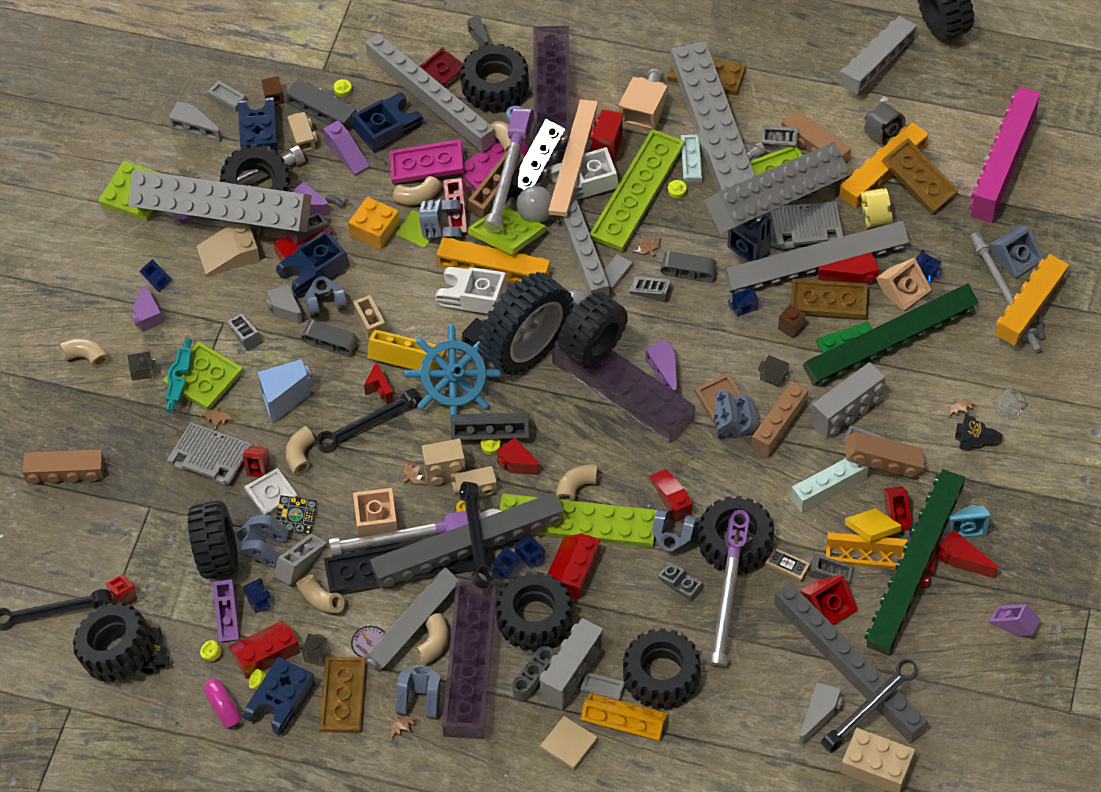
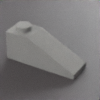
[169,101,222,142]
[274,534,327,585]
[799,683,843,745]

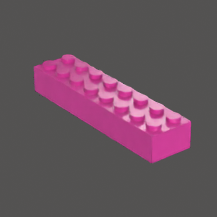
[969,86,1040,223]

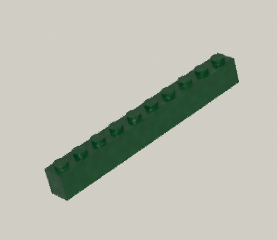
[802,283,979,385]
[864,469,965,656]

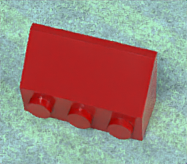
[547,533,601,599]
[228,621,300,679]

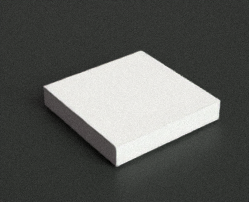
[244,468,298,515]

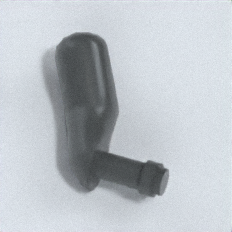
[325,195,349,208]
[1036,314,1045,340]

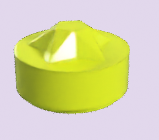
[334,79,352,97]
[668,180,686,199]
[481,439,500,455]
[200,640,221,662]
[249,669,267,690]

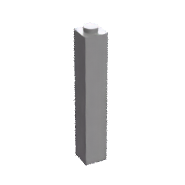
[364,567,460,671]

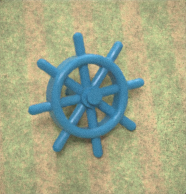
[403,324,501,421]

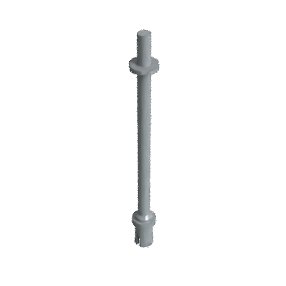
[970,232,1042,352]

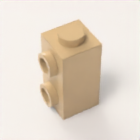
[287,112,317,153]
[452,466,497,501]

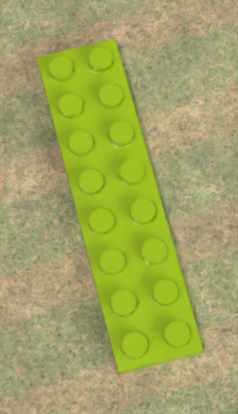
[590,129,685,252]
[499,494,657,548]

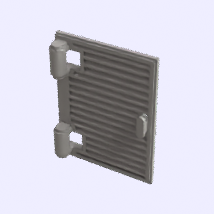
[771,201,844,249]
[167,422,253,486]

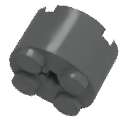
[864,102,906,145]

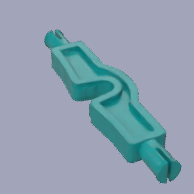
[165,338,192,413]

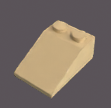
[196,222,260,277]

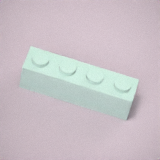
[791,458,869,513]

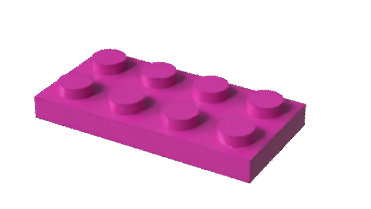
[390,139,464,184]
[458,140,530,191]

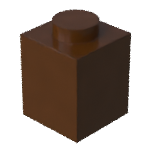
[261,76,284,105]
[778,304,805,339]

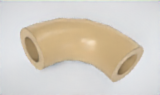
[491,121,511,151]
[393,176,442,206]
[59,339,109,368]
[286,426,315,476]
[556,464,597,501]
[296,575,344,613]
[416,613,449,665]

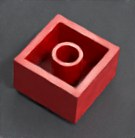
[590,109,623,164]

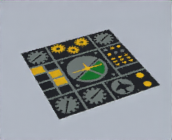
[276,495,317,534]

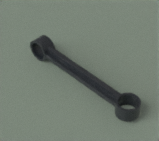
[316,388,422,453]
[459,481,494,589]
[0,589,112,631]
[821,658,919,753]

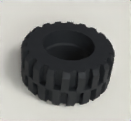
[917,0,974,41]
[460,44,529,112]
[220,145,290,192]
[558,292,628,367]
[698,496,774,574]
[187,500,238,580]
[496,572,573,652]
[73,603,155,682]
[623,628,701,709]

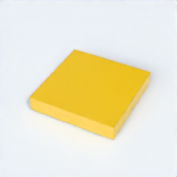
[845,508,901,542]

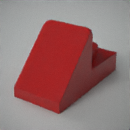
[364,363,394,405]
[105,574,137,605]

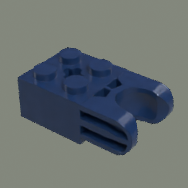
[352,93,424,152]
[238,97,279,156]
[727,214,772,262]
[276,230,350,297]
[244,657,315,735]

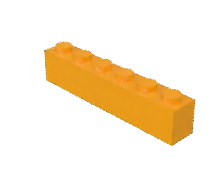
[839,122,929,208]
[436,237,550,282]
[994,254,1069,346]

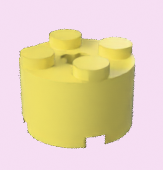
[861,188,893,229]

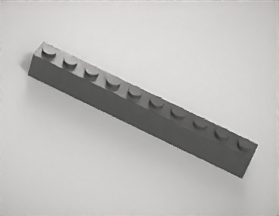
[370,492,564,588]
[774,582,928,744]

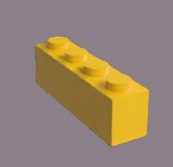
[367,329,447,370]

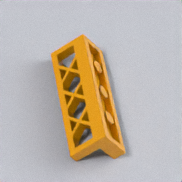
[826,532,908,569]
[580,693,668,740]

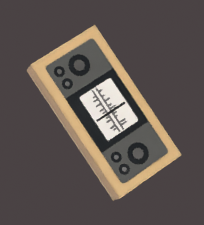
[765,548,810,582]

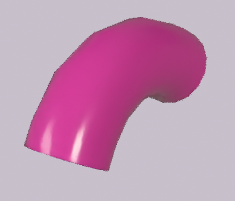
[204,679,242,728]

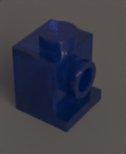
[915,249,942,283]
[139,259,172,292]
[728,285,759,317]
[514,534,545,568]
[490,546,521,580]
[243,578,271,614]

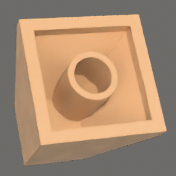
[876,258,931,310]

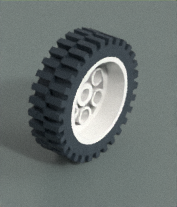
[478,272,574,375]

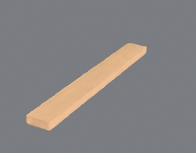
[548,100,599,216]

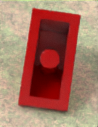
[496,438,540,475]
[243,446,270,478]
[883,486,912,531]

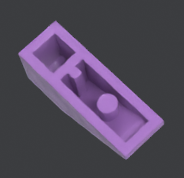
[323,120,370,176]
[645,339,677,401]
[212,580,239,642]

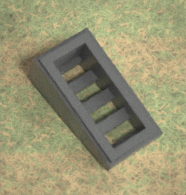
[467,15,489,47]
[761,126,799,147]
[287,213,329,244]
[629,277,671,302]
[227,313,263,351]
[808,554,853,585]

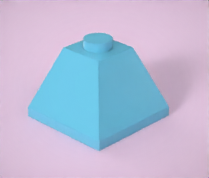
[947,505,990,538]

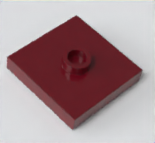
[419,48,462,88]

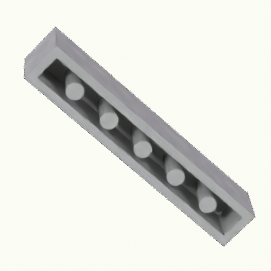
[839,16,917,94]
[559,200,609,296]

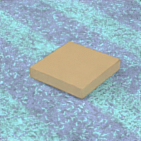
[540,716,597,771]

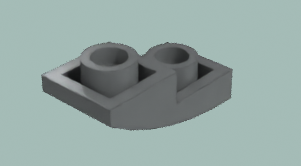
[658,562,704,601]

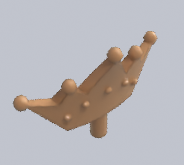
[632,235,661,257]
[948,398,978,418]
[199,407,234,429]
[402,461,427,485]
[390,716,420,740]

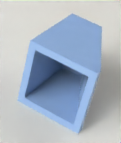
[257,359,312,423]

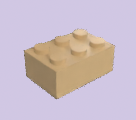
[841,728,915,792]

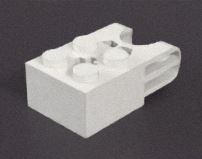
[548,147,618,201]
[435,267,507,314]

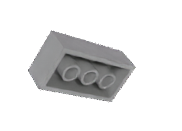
[811,362,886,440]
[539,618,604,710]

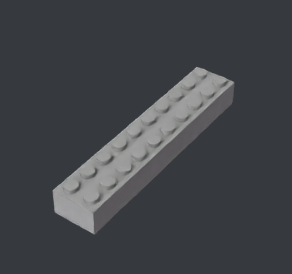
[671,41,755,193]
[704,142,851,234]
[128,169,312,232]

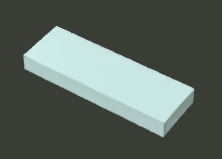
[681,135,702,182]

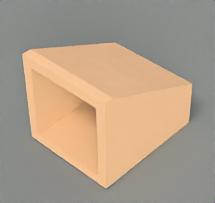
[619,77,668,130]

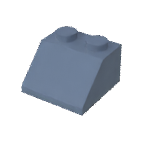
[989,226,1044,278]

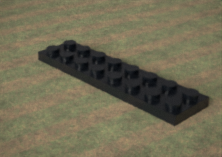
[323,540,487,594]

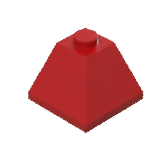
[800,574,858,625]

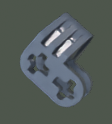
[419,200,461,241]
[305,276,347,317]
[714,390,757,439]
[652,508,699,551]
[235,514,289,568]
[396,666,441,719]

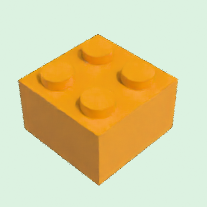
[348,197,400,250]

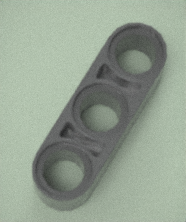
[660,252,717,282]
[301,320,359,356]
[512,646,554,702]

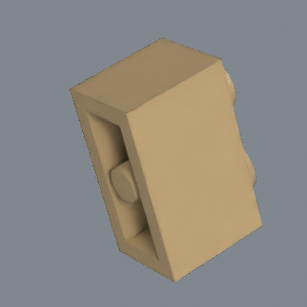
[353,295,386,341]

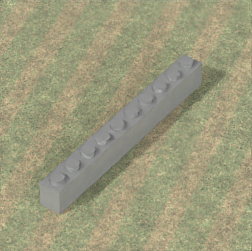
[365,33,496,153]
[723,221,909,293]

